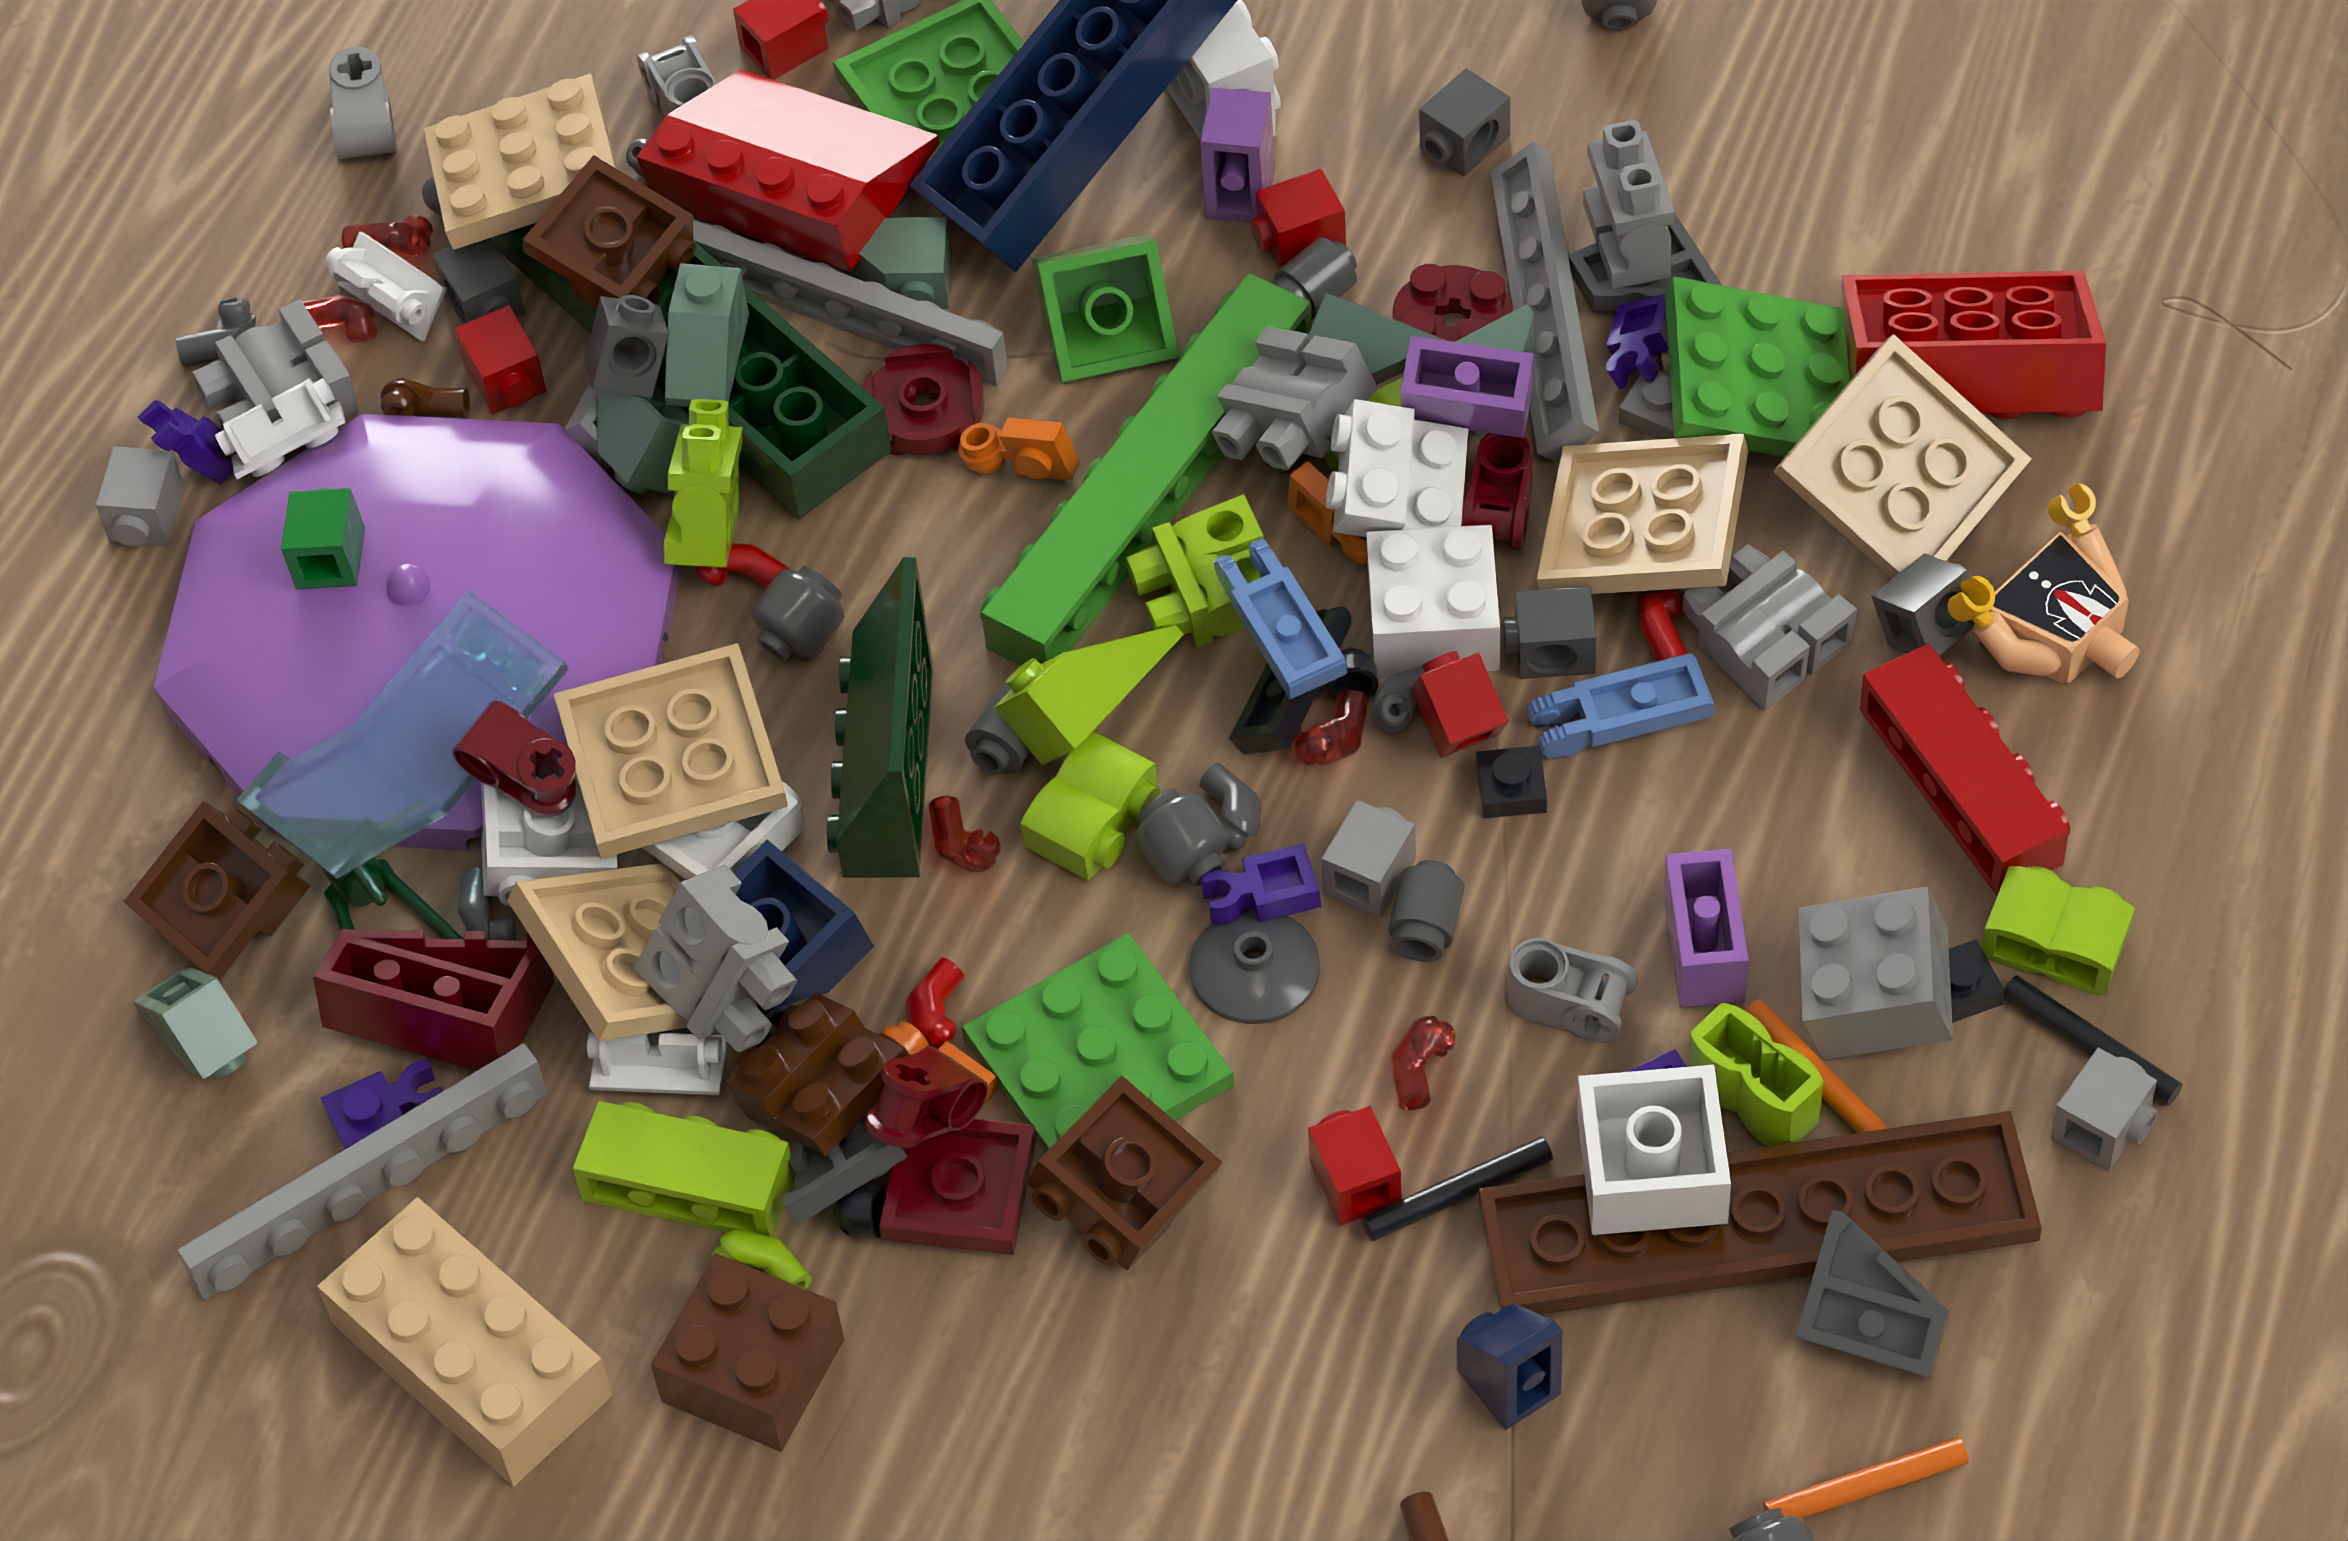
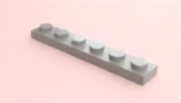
[1490,141,1599,462]
[693,219,1008,386]
[177,1043,547,1300]

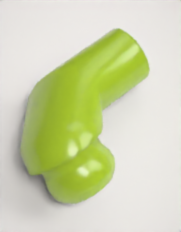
[711,1229,812,1290]

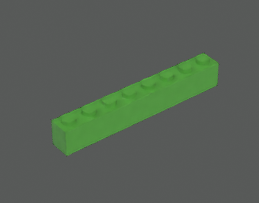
[980,273,1312,666]

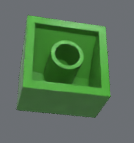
[1031,234,1180,383]

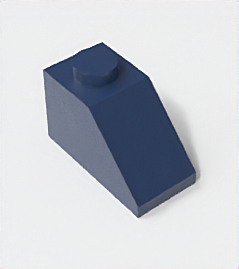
[1457,1303,1563,1430]

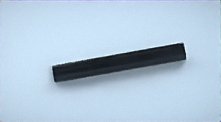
[2004,975,2183,1106]
[1361,1136,1553,1242]

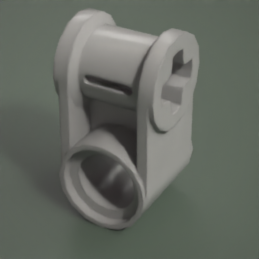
[637,35,716,117]
[329,47,397,160]
[1506,938,1638,1042]

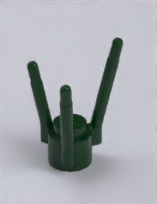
[322,839,464,940]

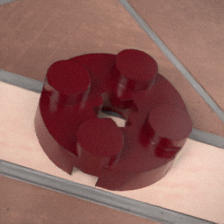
[1392,264,1513,342]
[863,344,985,455]

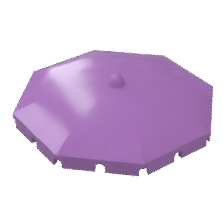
[153,414,680,851]

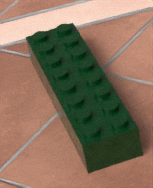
[493,223,891,520]

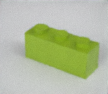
[573,1100,796,1237]

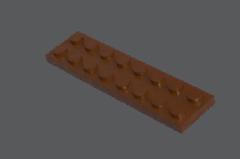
[1479,1111,2042,1315]

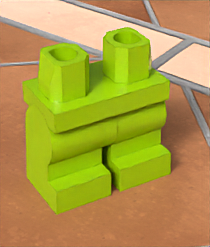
[664,399,742,567]
[1125,494,1267,648]

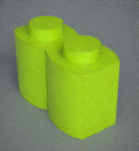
[1020,731,1161,881]
[1981,866,2135,995]
[1688,1003,1823,1146]

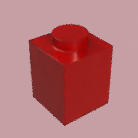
[733,0,829,80]
[1250,168,1346,269]
[454,305,547,415]
[1411,651,1509,758]
[1308,1106,1402,1226]

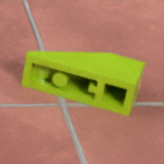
[994,625,1184,765]

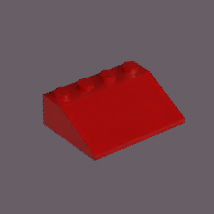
[637,69,940,272]
[1842,271,2106,419]

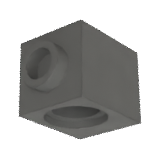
[1419,68,1510,176]
[432,238,525,324]
[584,295,669,398]
[1871,553,1975,656]
[1503,586,1597,679]

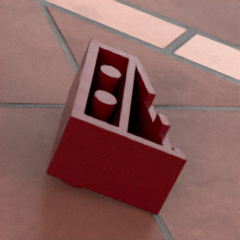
[313,929,555,1071]

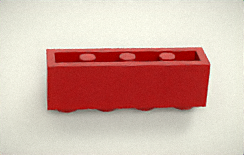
[1859,643,2070,896]

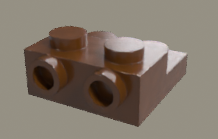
[523,155,696,309]
[123,801,310,980]
[725,992,909,1157]
[1026,1075,1223,1271]

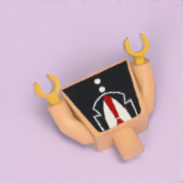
[1948,484,2140,684]

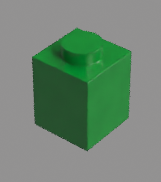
[281,488,365,589]

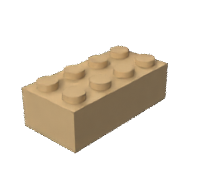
[317,1197,613,1487]

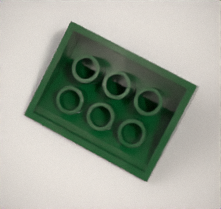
[827,557,934,878]

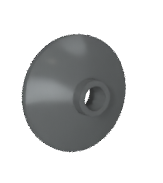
[1190,909,1320,1024]

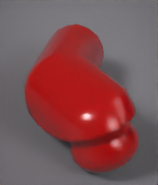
[695,543,791,588]
[1638,589,1688,662]
[905,957,965,1049]

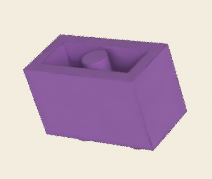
[1200,87,1275,223]
[1400,336,1534,438]
[1664,849,1749,1007]

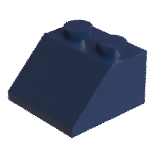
[734,839,874,1011]

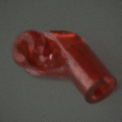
[341,215,433,257]
[302,295,378,342]
[1294,690,1369,765]
[928,796,1001,873]
[1391,1016,1456,1111]

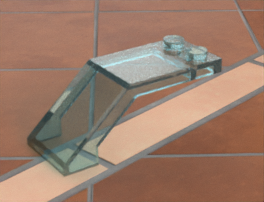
[237,590,569,879]

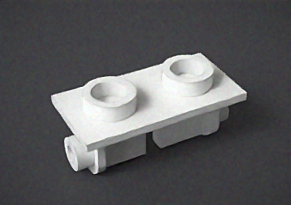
[325,232,447,341]
[215,378,346,479]
[587,1032,728,1095]

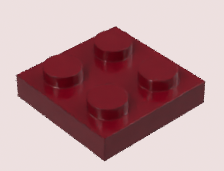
[879,1118,1037,1255]

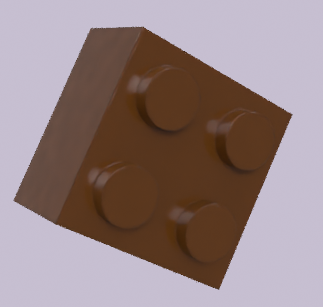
[651,1253,844,1452]

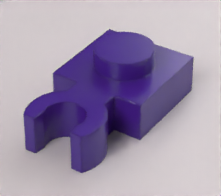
[1606,294,1669,389]
[138,400,234,484]
[1200,843,1322,925]
[321,1060,443,1150]

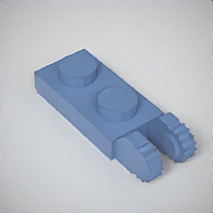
[1213,538,1347,699]
[1526,653,1714,759]

